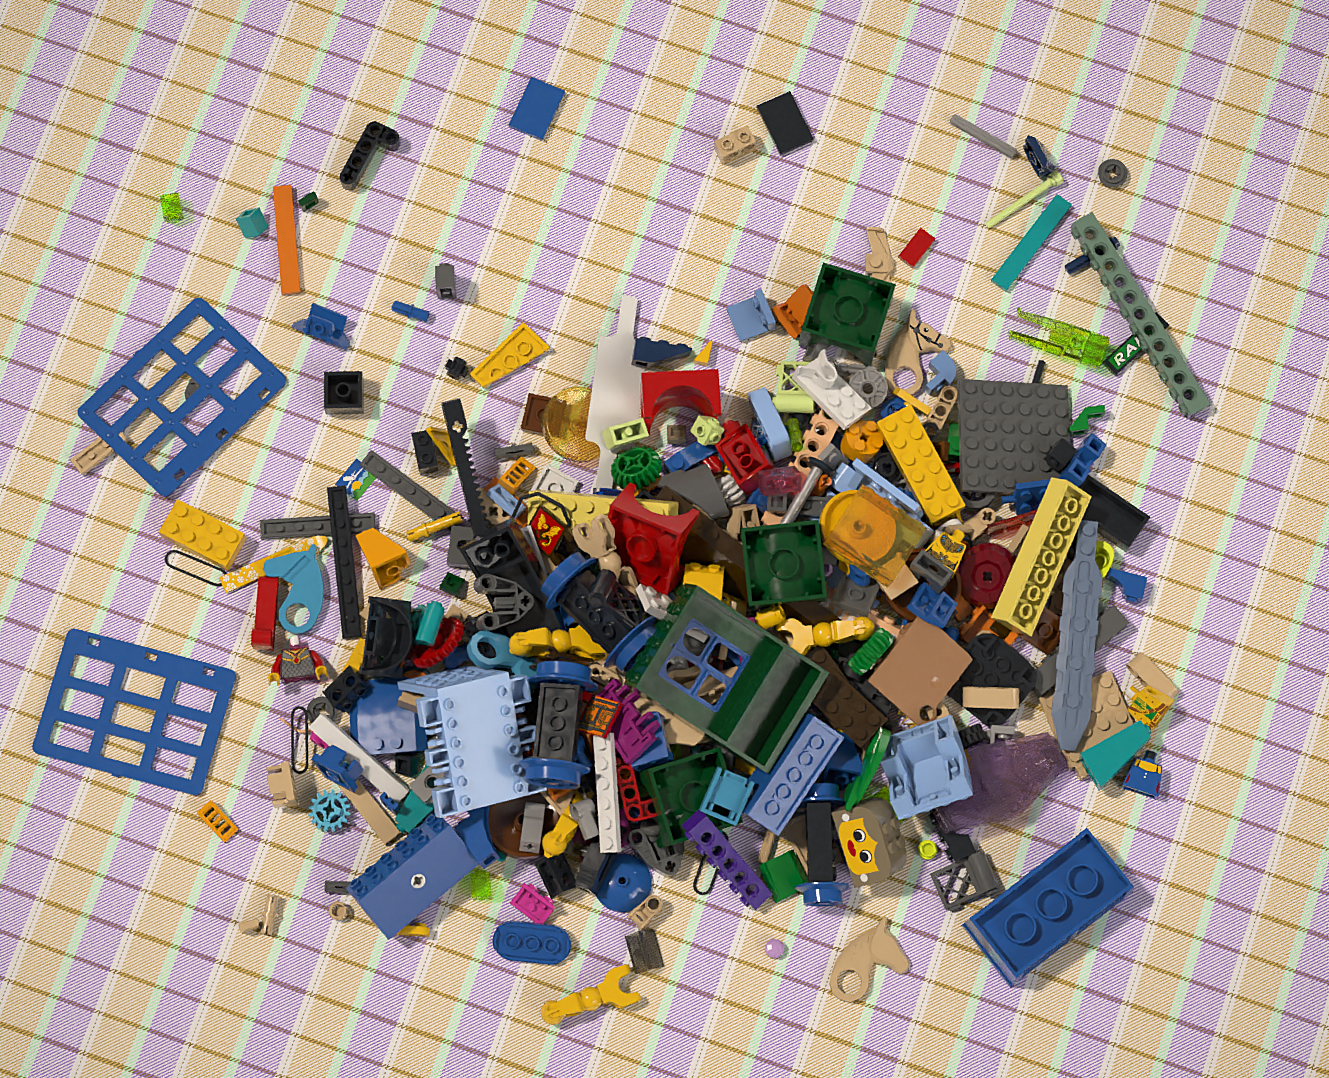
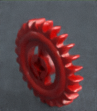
[411,616,464,668]

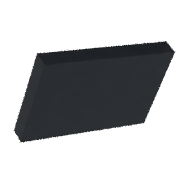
[756,91,814,156]

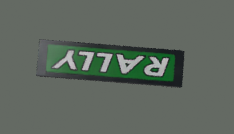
[1102,312,1169,376]

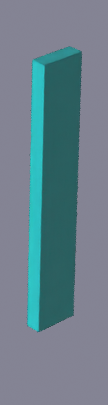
[991,194,1072,292]

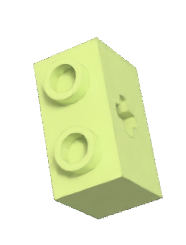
[602,418,649,450]

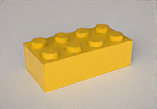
[159,499,247,572]

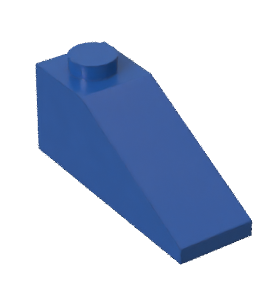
[664,441,718,474]

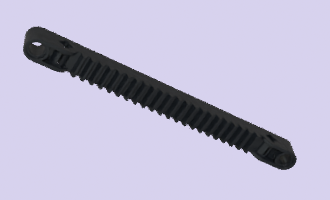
[441,398,504,633]

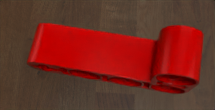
[251,576,279,651]
[615,747,657,821]

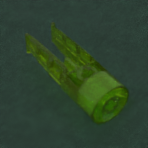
[1008,307,1110,370]

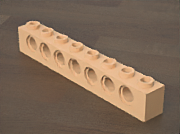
[761,405,839,526]

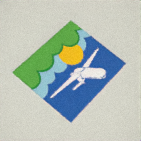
[335,458,376,501]

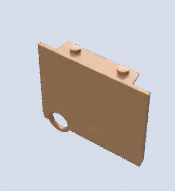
[868,616,973,726]

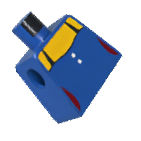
[1120,750,1162,800]

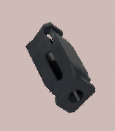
[572,825,627,896]

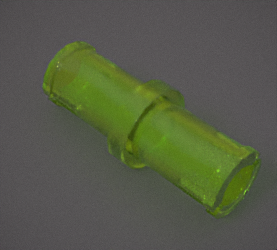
[787,418,803,452]

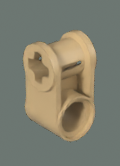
[962,508,996,543]
[626,895,663,931]

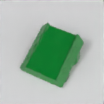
[758,849,808,903]

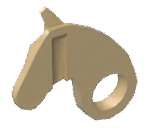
[829,916,910,1003]

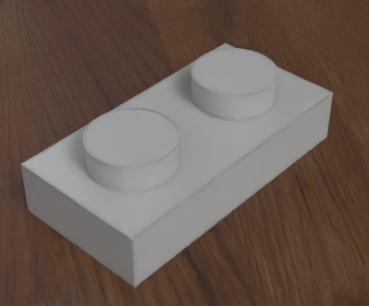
[818,443,850,471]

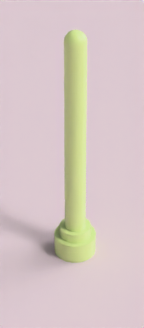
[986,170,1064,228]

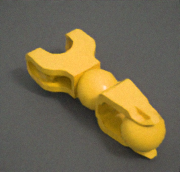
[775,616,874,656]
[509,625,609,661]
[542,775,586,858]
[541,964,642,1025]

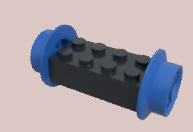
[795,783,850,907]

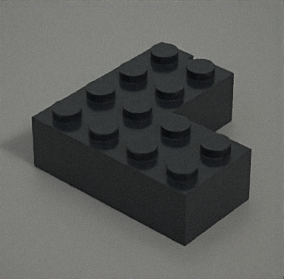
[1066,475,1150,560]

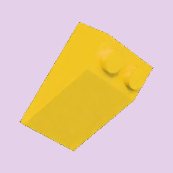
[683,563,724,601]

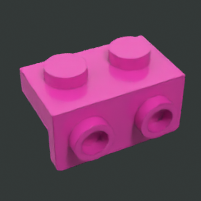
[510,883,555,924]

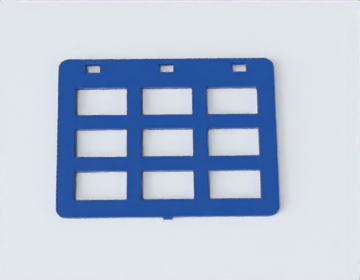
[77,298,286,497]
[32,629,236,796]

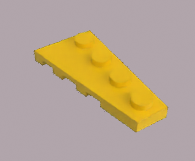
[470,322,550,389]

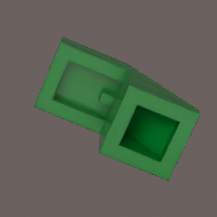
[1068,405,1106,436]

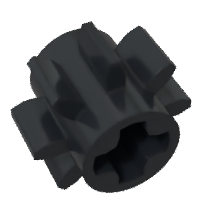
[445,357,469,380]

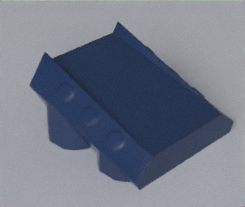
[1023,135,1056,178]

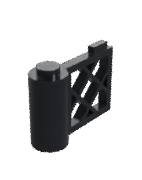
[588,569,645,630]

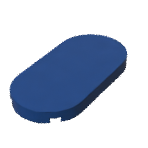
[492,920,571,965]

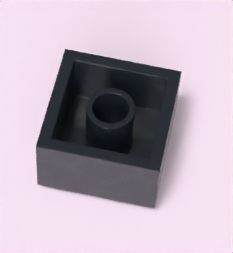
[324,371,364,415]

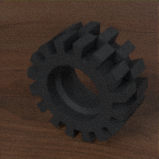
[958,724,987,750]

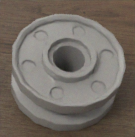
[848,369,888,408]

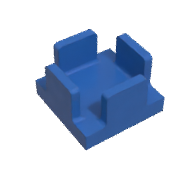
[311,745,364,793]

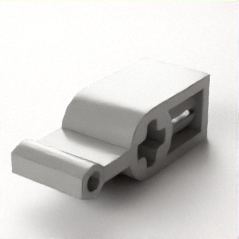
[519,802,545,853]

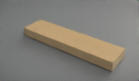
[338,779,401,845]

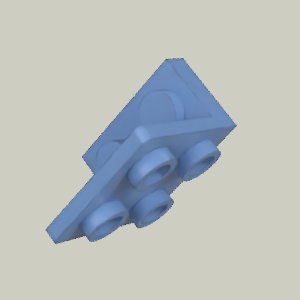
[726,289,776,342]

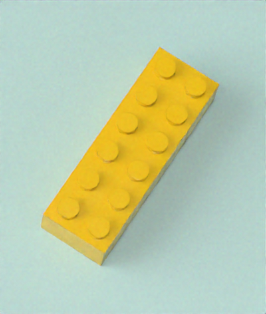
[876,404,966,526]

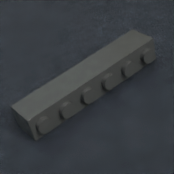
[1032,605,1130,698]

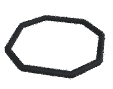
[511,492,571,548]

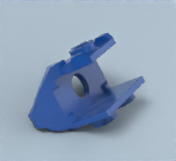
[291,303,350,350]

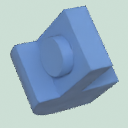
[925,350,956,396]

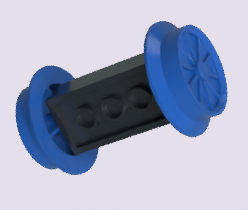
[541,552,657,674]
[519,661,598,789]

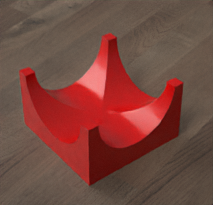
[640,369,721,438]
[597,483,700,596]

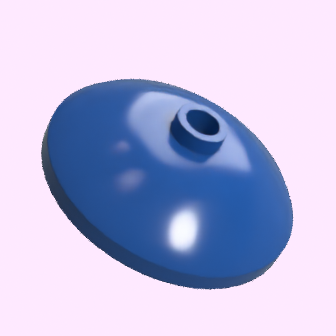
[596,854,652,913]

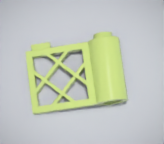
[772,361,816,413]

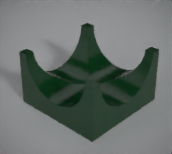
[799,262,896,367]
[740,520,827,610]
[635,747,743,848]

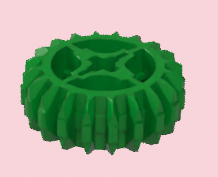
[611,445,662,490]
[848,628,894,675]

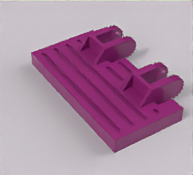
[597,678,660,764]

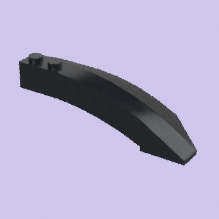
[459,517,578,660]

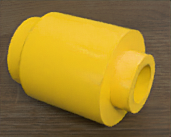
[755,605,786,630]

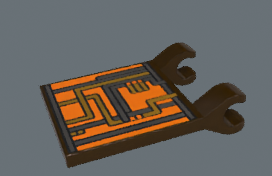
[529,646,594,670]

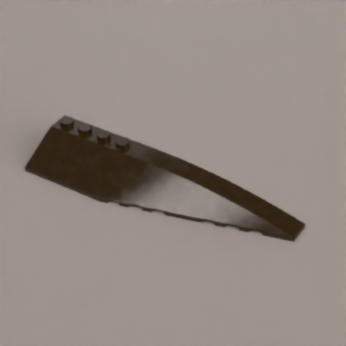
[654,485,842,627]

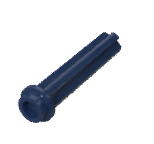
[1064,236,1120,275]

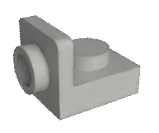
[986,725,1015,747]

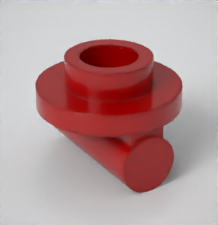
[701,456,722,477]

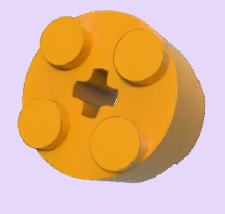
[840,420,883,464]

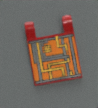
[579,691,623,739]

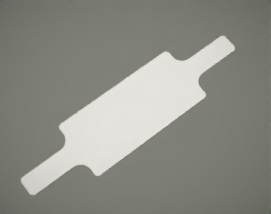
[585,295,645,492]

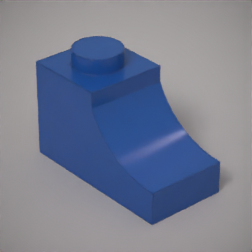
[1106,568,1148,604]

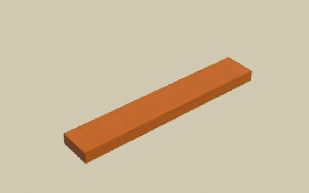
[273,185,301,295]

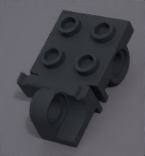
[836,656,892,718]

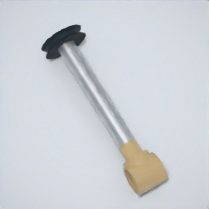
[779,456,833,524]

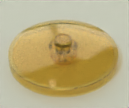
[542,386,600,462]

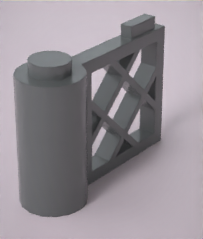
[930,850,1000,912]

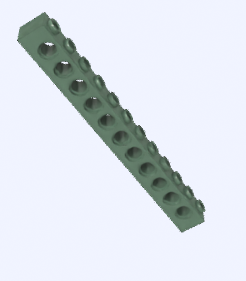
[1070,212,1210,419]

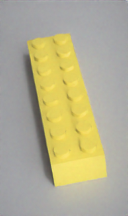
[991,477,1092,637]
[527,489,678,535]

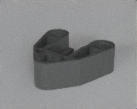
[473,574,534,631]
[627,829,685,878]

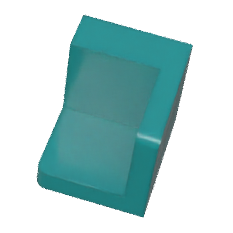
[236,207,268,238]

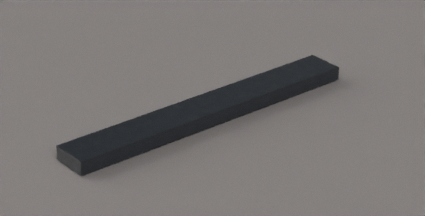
[327,485,362,639]

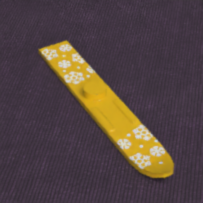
[219,536,328,593]

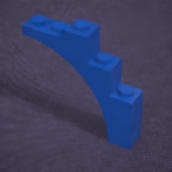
[454,752,523,869]

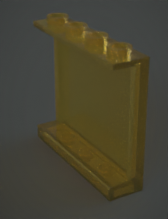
[823,484,927,588]

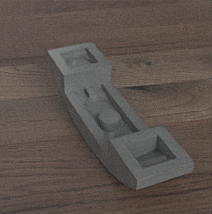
[767,492,834,517]

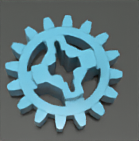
[308,790,351,832]

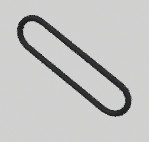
[165,550,227,587]
[291,706,309,774]
[693,831,729,895]

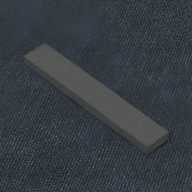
[359,450,462,533]
[260,512,376,540]

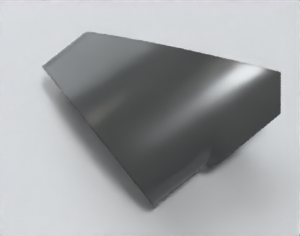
[658,464,729,521]

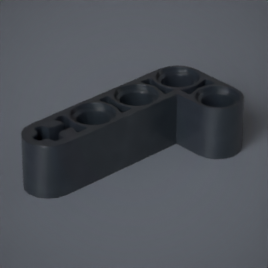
[340,121,400,191]

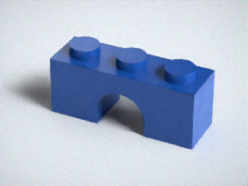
[1058,433,1107,487]

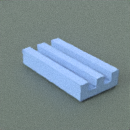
[486,484,527,518]

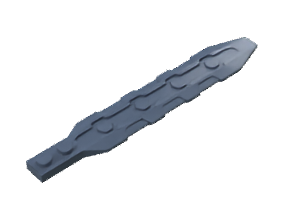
[1051,520,1102,751]

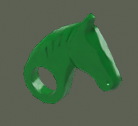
[843,727,891,812]

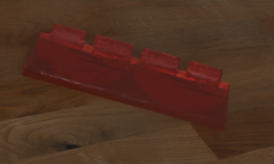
[986,510,1037,537]

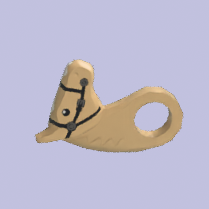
[884,309,952,396]

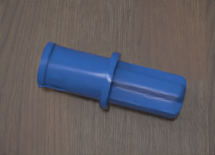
[392,301,430,322]

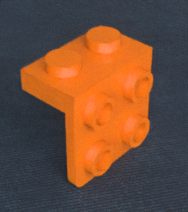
[771,284,813,339]

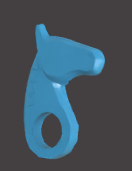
[263,544,323,634]
[467,631,546,695]

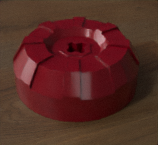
[959,542,1017,609]

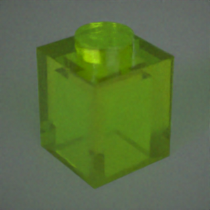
[160,192,184,223]
[470,870,492,900]

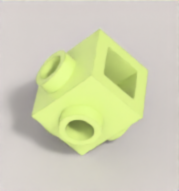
[690,415,725,446]

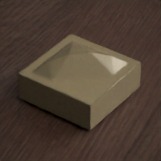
[667,425,686,444]

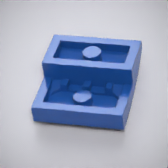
[907,582,957,628]

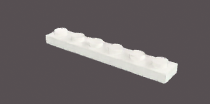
[593,733,621,853]

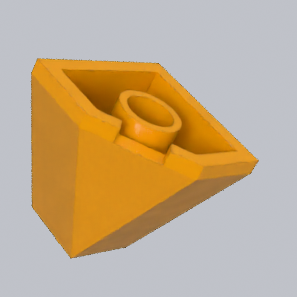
[355,528,411,590]

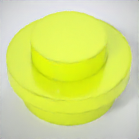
[918,840,937,860]

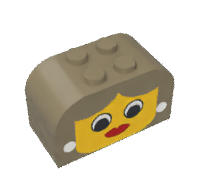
[832,797,907,888]

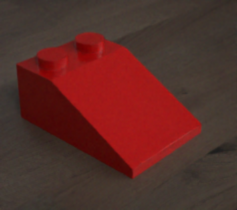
[714,423,778,495]

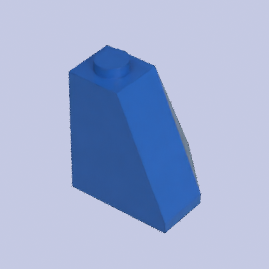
[819,728,863,790]

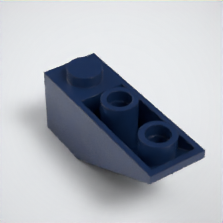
[631,337,692,368]

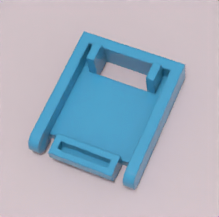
[699,767,755,826]

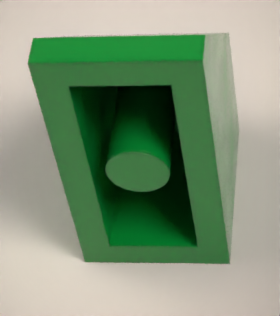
[947,422,960,462]

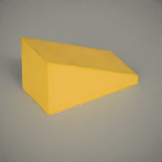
[694,341,713,366]

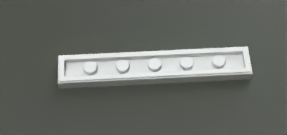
[309,712,410,803]

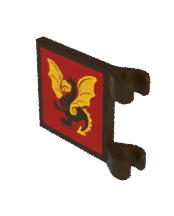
[528,504,575,566]

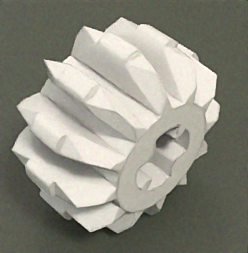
[717,475,745,508]

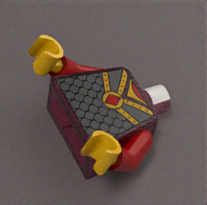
[268,637,329,686]

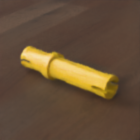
[406,511,464,542]

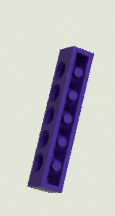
[681,810,772,910]

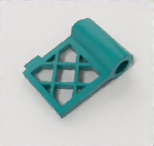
[411,601,445,646]

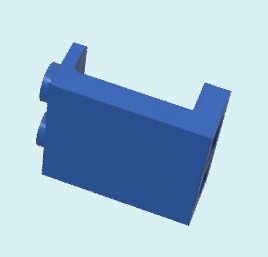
[631,711,674,772]

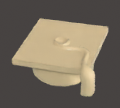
[871,552,918,600]

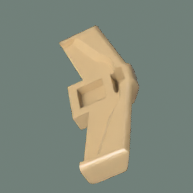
[865,227,894,282]

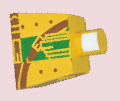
[1125,685,1175,731]

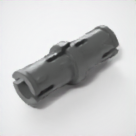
[495,442,534,460]

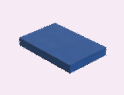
[508,77,565,141]

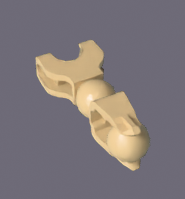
[572,514,640,609]

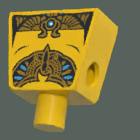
[925,529,966,579]

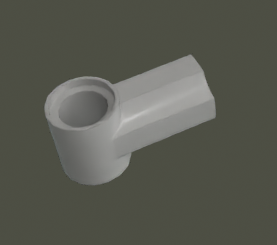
[569,798,599,840]

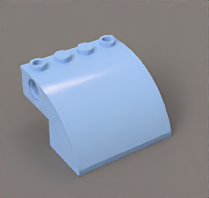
[880,715,973,820]

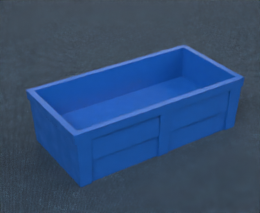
[961,828,1134,987]

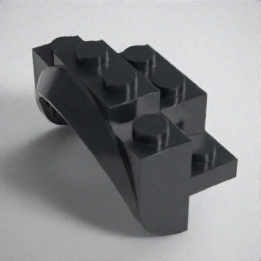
[359,596,415,679]

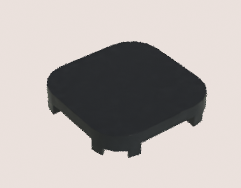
[947,633,1037,726]

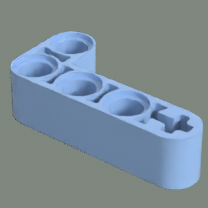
[747,387,792,462]

